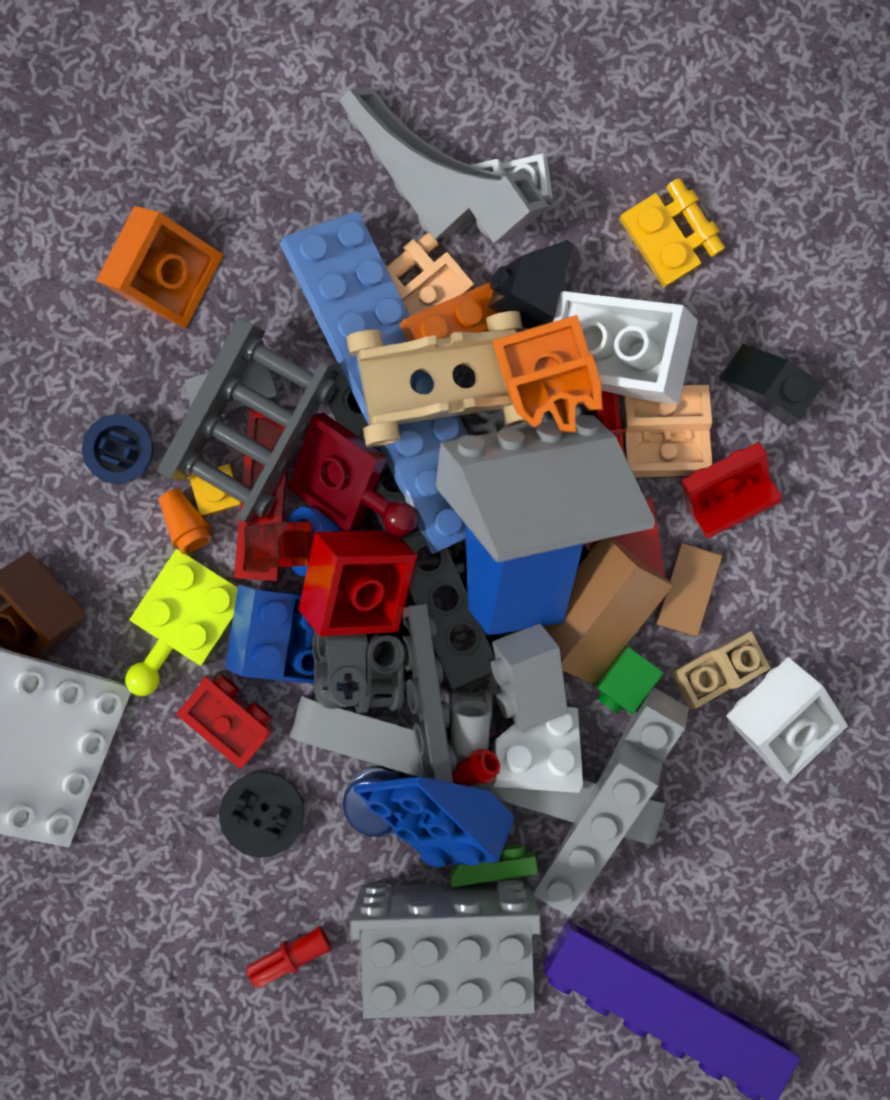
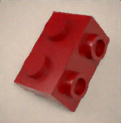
[681,442,782,538]
[176,674,276,770]

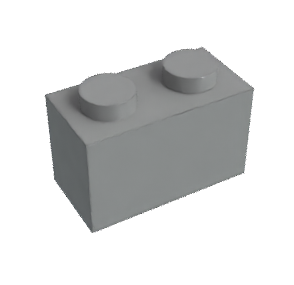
[491,623,568,732]

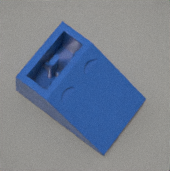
[225,584,343,687]
[353,777,515,868]

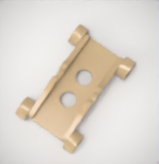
[346,311,528,447]

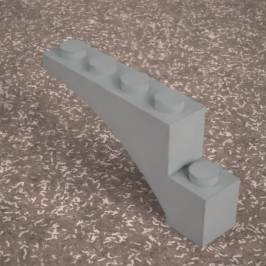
[339,87,549,243]
[533,687,689,917]

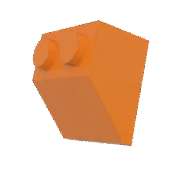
[96,206,224,329]

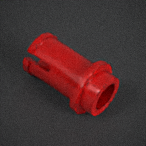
[452,749,500,787]

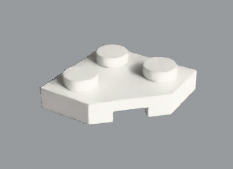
[492,707,583,793]

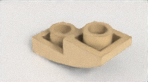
[670,631,771,710]

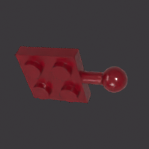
[287,413,418,536]

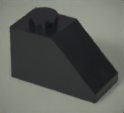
[488,240,574,329]
[719,344,824,426]

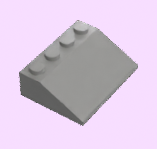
[435,415,655,563]

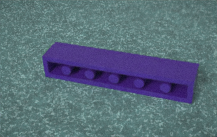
[543,920,801,1100]

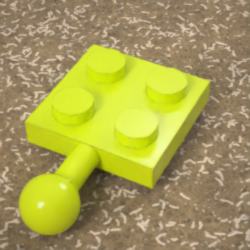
[125,549,238,696]

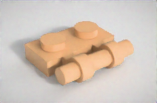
[385,233,474,316]

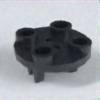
[219,771,305,858]

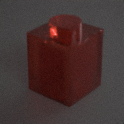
[244,522,312,570]

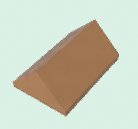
[543,537,674,684]

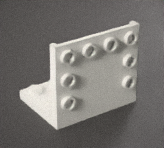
[0,647,131,847]

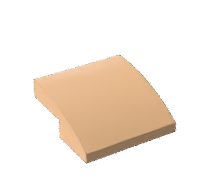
[623,385,713,477]

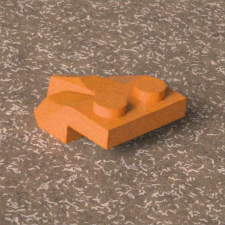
[492,315,602,433]

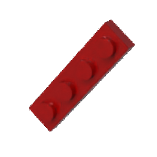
[234,408,288,582]

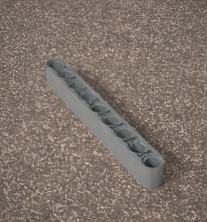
[289,695,666,845]

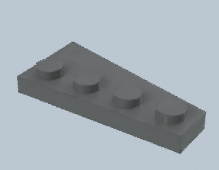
[399,604,456,783]

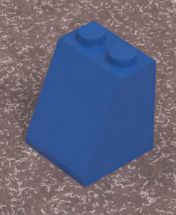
[465,524,583,635]

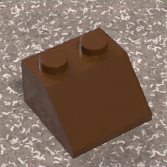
[0,552,87,660]

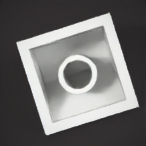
[726,657,848,784]

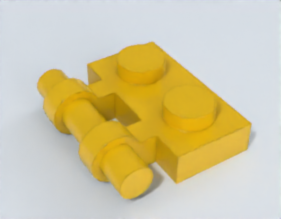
[619,178,725,288]

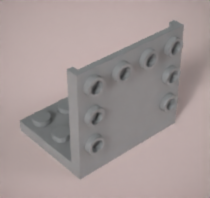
[350,879,540,1019]

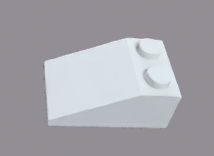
[553,291,698,405]

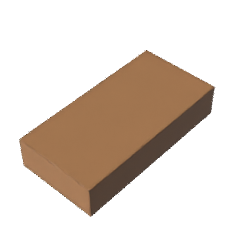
[655,543,722,637]

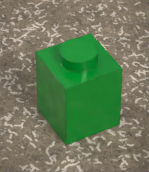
[594,646,663,715]

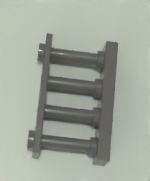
[156,317,338,523]

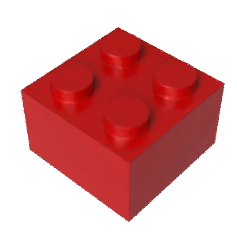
[299,531,417,636]

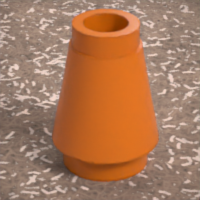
[158,488,212,554]

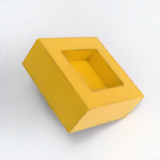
[189,464,240,517]

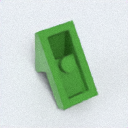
[450,844,538,887]

